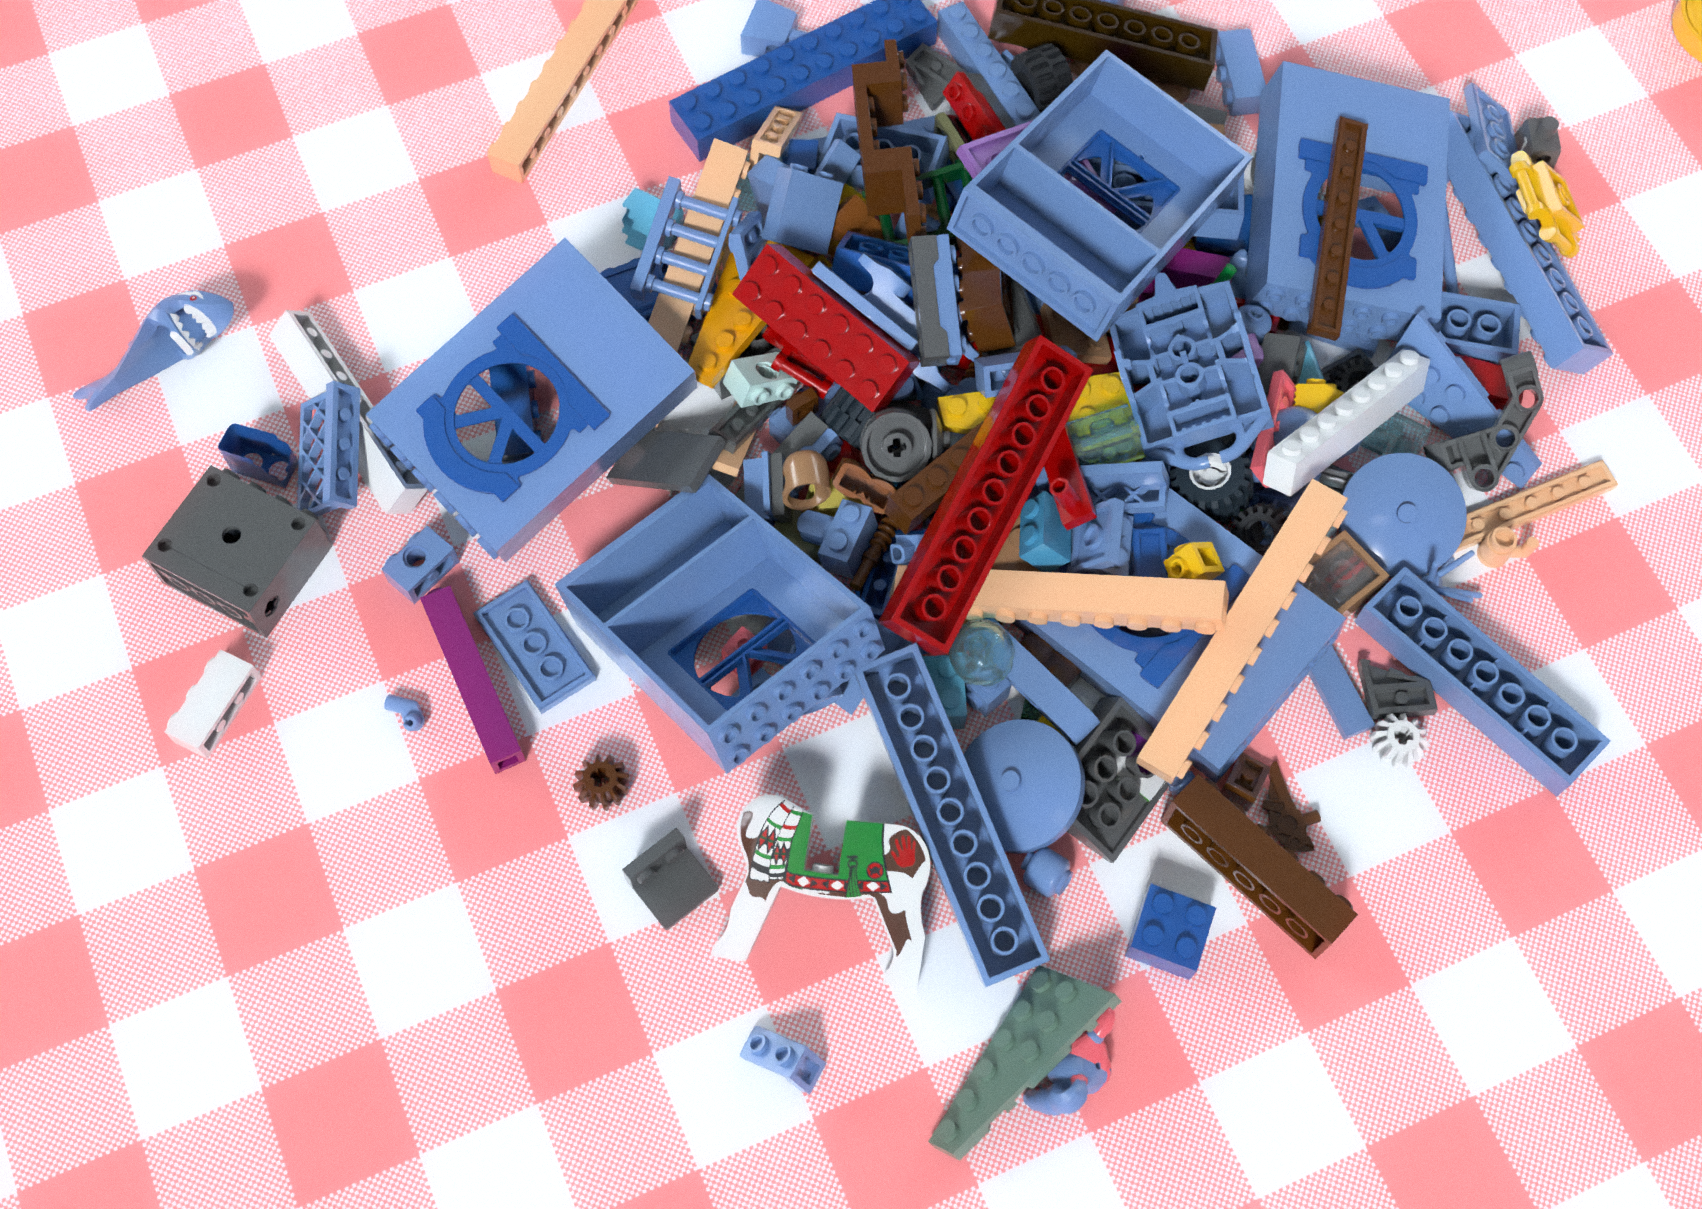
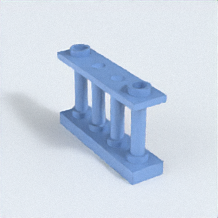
[630,176,743,320]

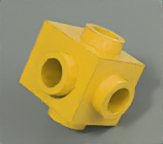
[1163,542,1225,580]

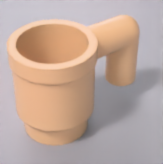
[1477,527,1539,568]

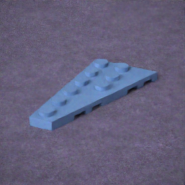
[1385,309,1542,489]

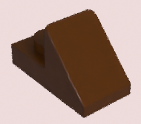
[1220,752,1271,812]

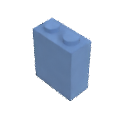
[761,163,844,255]

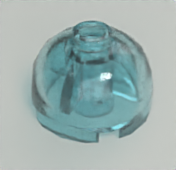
[949,619,1015,687]

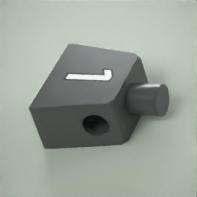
[1515,116,1561,169]

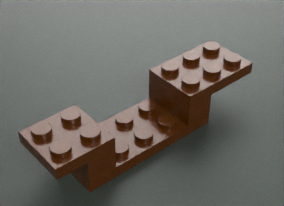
[851,39,927,245]

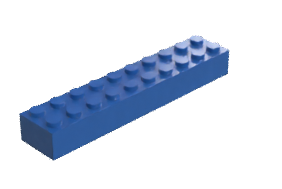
[668,0,938,162]

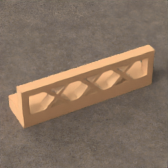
[748,106,803,172]

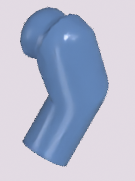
[384,694,425,731]

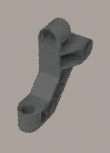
[1423,351,1544,492]

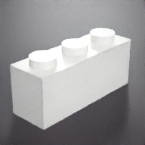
[164,649,262,759]

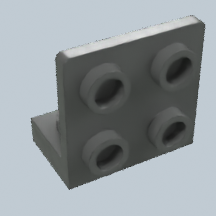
[622,827,719,930]

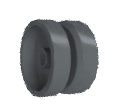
[859,407,932,482]

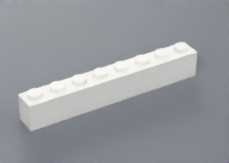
[269,310,427,514]
[1263,349,1430,497]

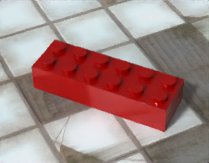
[732,244,921,412]

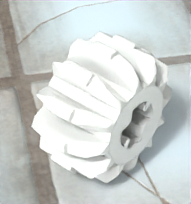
[1370,713,1429,769]

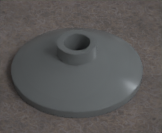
[928,409,950,464]

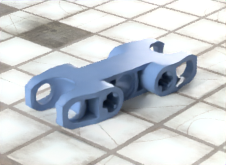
[858,252,980,393]

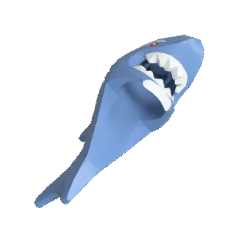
[73,290,234,412]

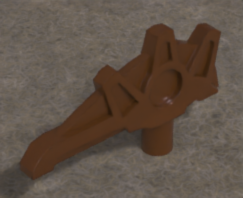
[1262,761,1321,853]

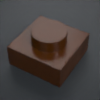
[785,387,818,426]

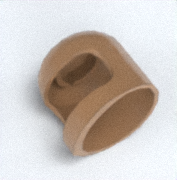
[782,450,831,510]

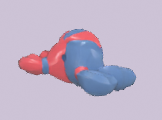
[1023,1007,1115,1116]

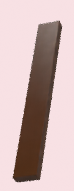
[1306,116,1368,341]

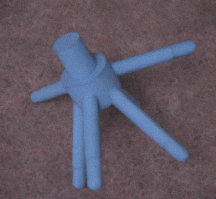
[1421,550,1483,603]

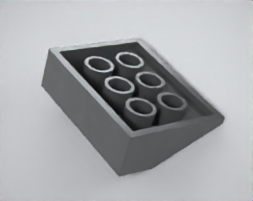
[1066,696,1169,863]

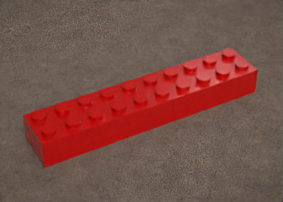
[878,335,1094,656]

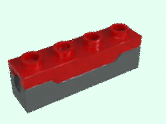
[942,71,1015,141]

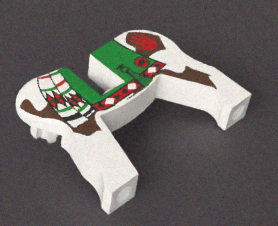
[711,795,930,990]

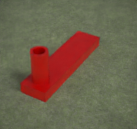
[1044,424,1097,531]

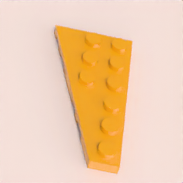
[688,240,816,389]

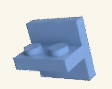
[1067,498,1134,576]

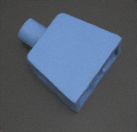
[740,0,808,57]

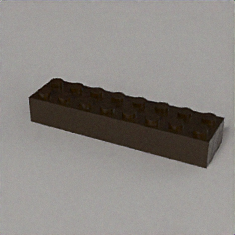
[987,0,1218,92]

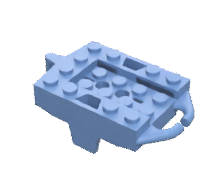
[1109,273,1274,471]

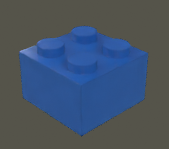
[1124,884,1217,980]

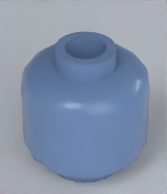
[1238,304,1272,344]
[1021,847,1073,898]

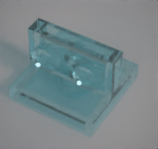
[1066,404,1145,465]

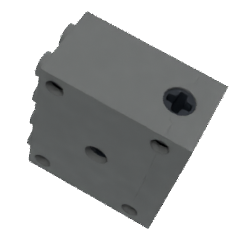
[141,465,332,638]

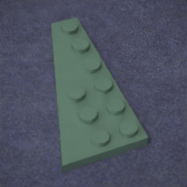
[928,965,1122,1161]

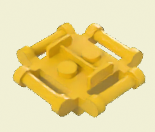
[1509,151,1585,258]

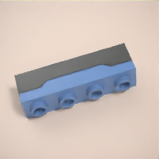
[908,234,966,367]
[735,412,844,526]

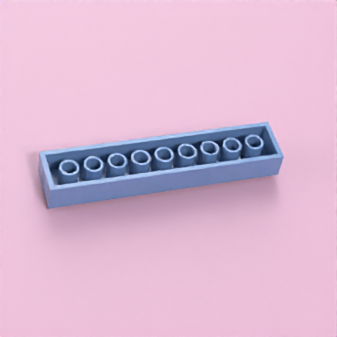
[1447,111,1613,375]
[855,643,1050,988]

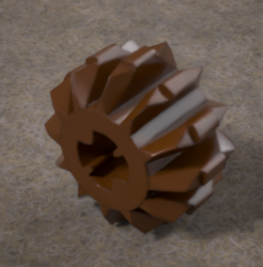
[573,754,630,811]

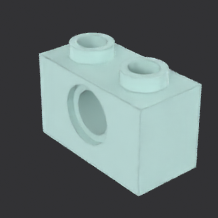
[723,352,798,408]

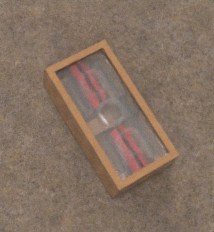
[1298,530,1390,618]

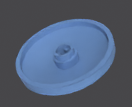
[1338,453,1467,578]
[963,719,1085,854]

